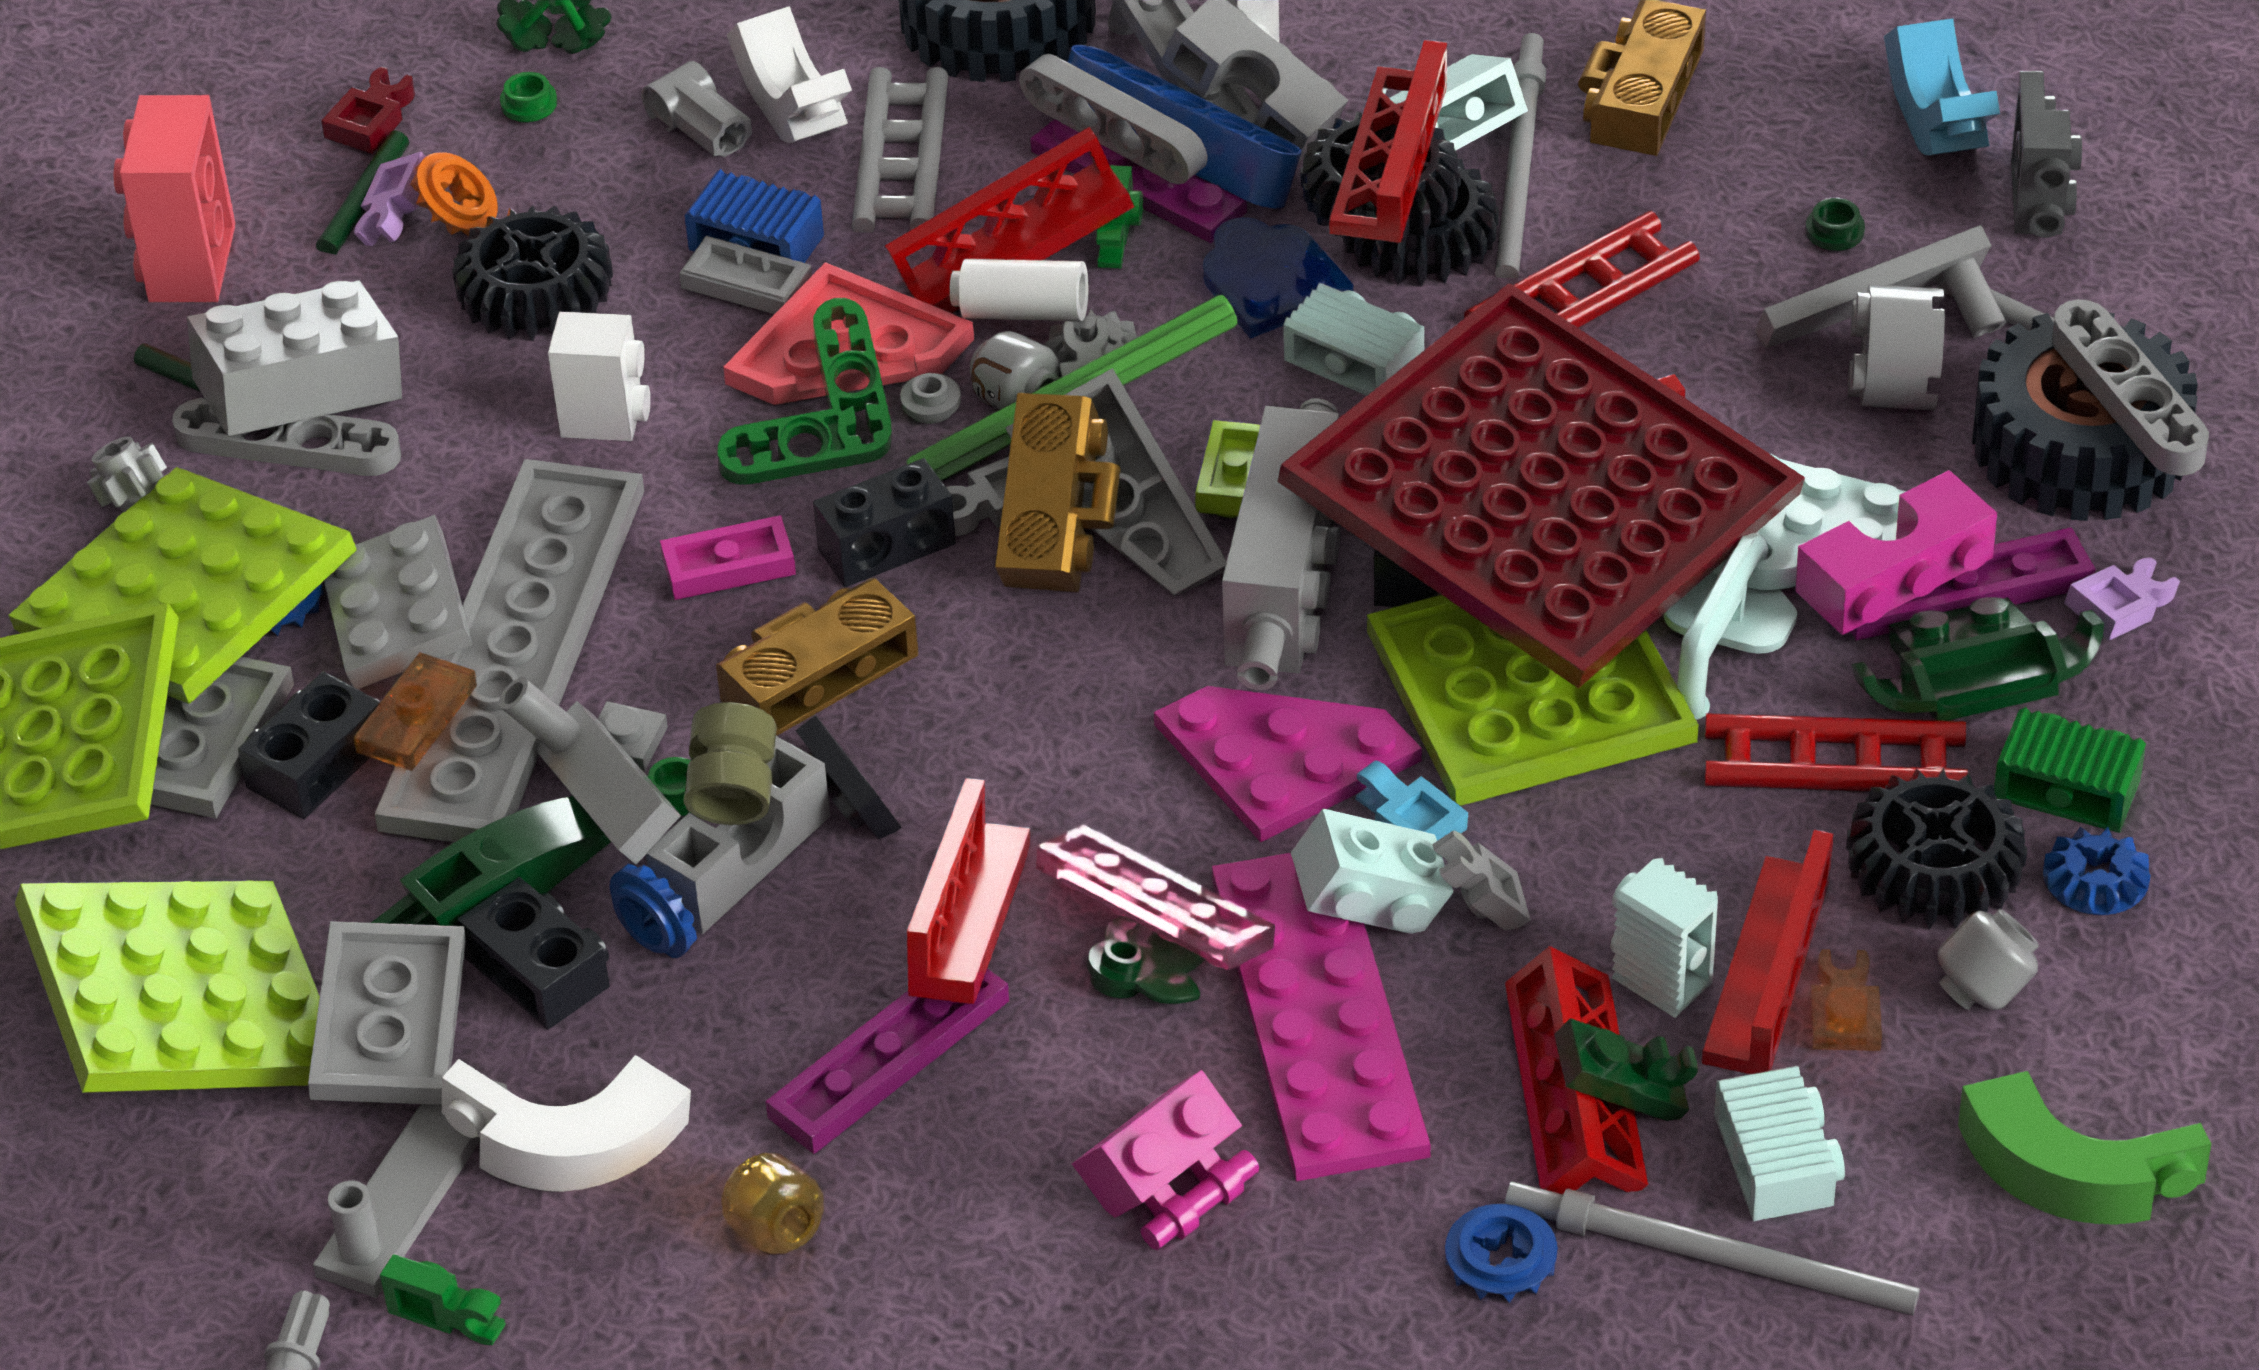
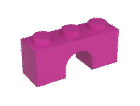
[1796,470,1997,635]

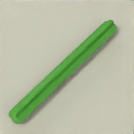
[906,295,1238,481]

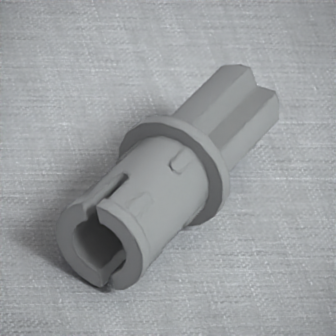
[264,1290,330,1370]

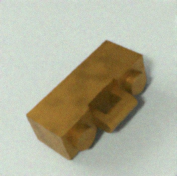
[1578,0,1706,156]
[995,393,1121,592]
[716,578,919,736]

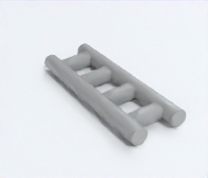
[852,67,948,232]

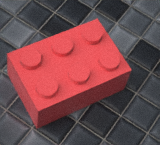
[113,95,236,302]

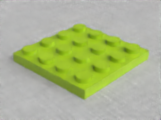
[8,467,357,704]
[1367,595,1699,806]
[0,602,179,849]
[15,880,320,1093]

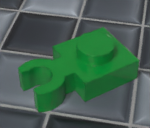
[1096,165,1143,269]
[380,1254,506,1345]

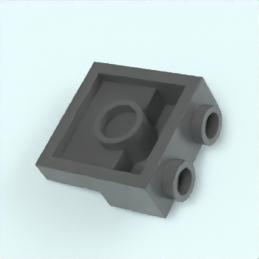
[2011,71,2082,238]

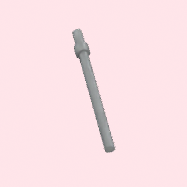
[1495,33,1546,278]
[1505,1181,1920,1316]

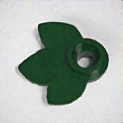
[1087,912,1211,1004]

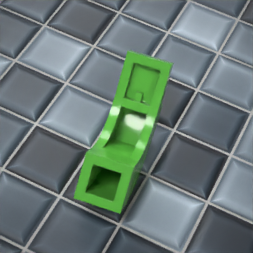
[1958,1071,2211,1224]

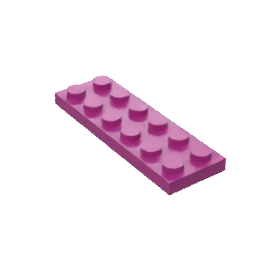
[1212,853,1431,1181]

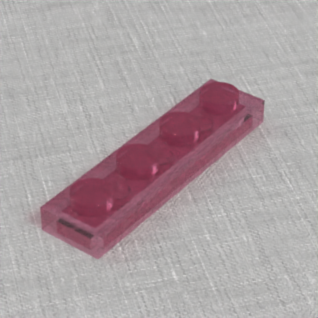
[1036,825,1275,970]

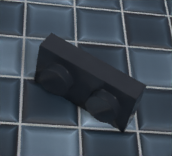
[795,715,902,839]

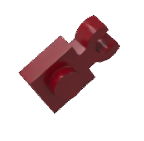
[321,66,415,154]

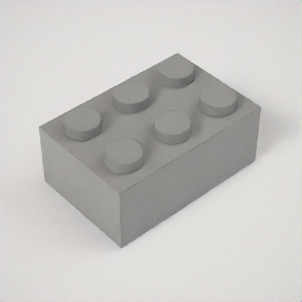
[187,280,402,436]

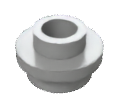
[900,373,961,424]

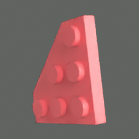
[723,262,974,405]

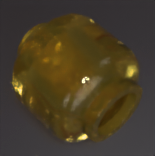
[721,1153,824,1255]

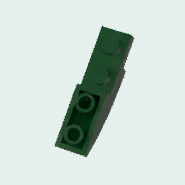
[371,796,611,926]

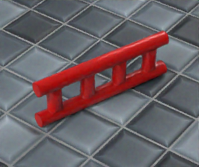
[1464,211,1700,328]
[1705,713,1968,791]

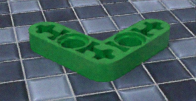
[718,298,892,485]

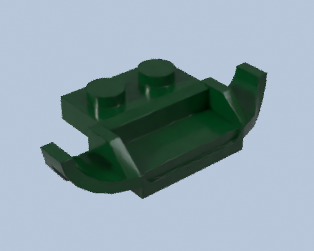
[1851,597,2104,721]

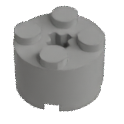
[1848,284,1945,411]

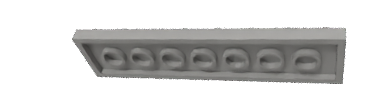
[375,459,644,842]

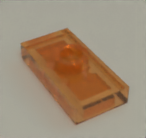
[354,652,477,771]

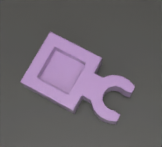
[354,152,426,246]
[2064,558,2180,640]

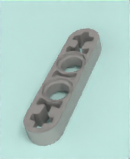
[1019,54,1208,184]
[2052,299,2209,476]
[172,398,401,476]

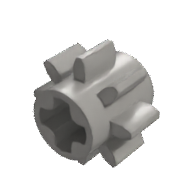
[87,437,167,512]

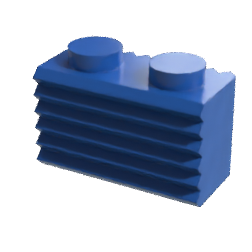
[684,169,824,263]

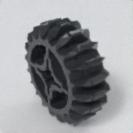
[1300,111,1461,246]
[1343,159,1499,287]
[452,205,613,341]
[1846,768,2027,930]

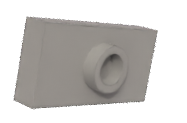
[679,236,812,314]

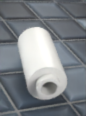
[950,259,1088,321]

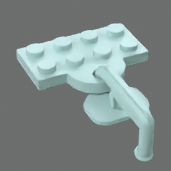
[1664,454,1906,719]

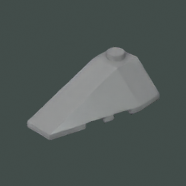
[1005,368,1227,596]

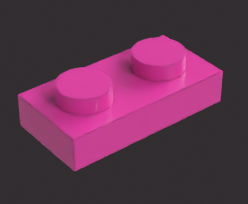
[660,515,796,600]

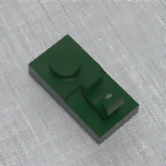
[1554,1018,1698,1121]

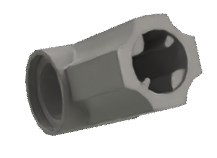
[641,61,752,158]

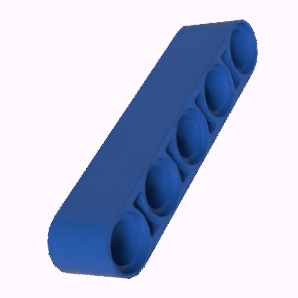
[1067,45,1302,209]

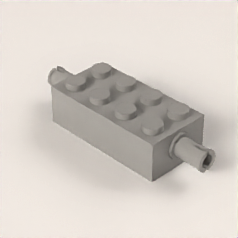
[1222,398,1340,690]

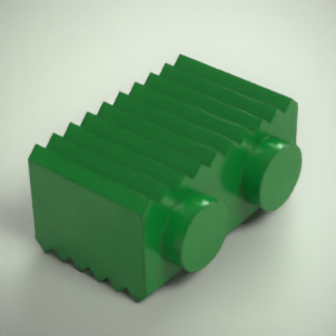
[1994,707,2146,833]

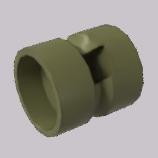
[684,702,777,825]

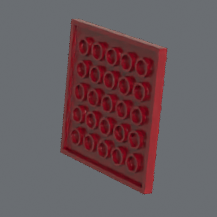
[1277,283,1805,689]

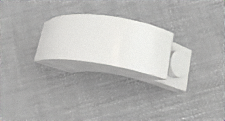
[727,6,852,143]
[442,1055,691,1192]

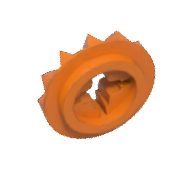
[410,152,498,236]

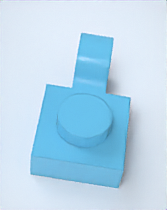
[1355,760,1468,841]

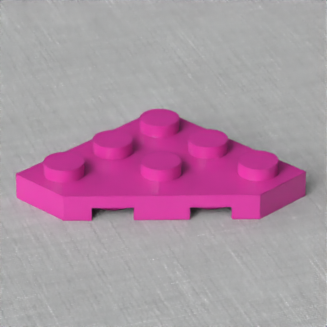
[1154,686,1422,842]

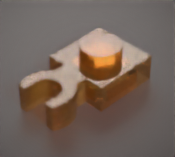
[1810,949,1882,1051]

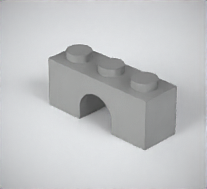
[1160,0,1348,161]
[646,736,830,935]

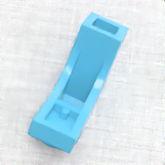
[1884,18,2000,156]

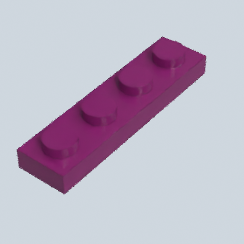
[1030,119,1247,243]
[1851,527,2096,641]
[765,968,1009,1154]

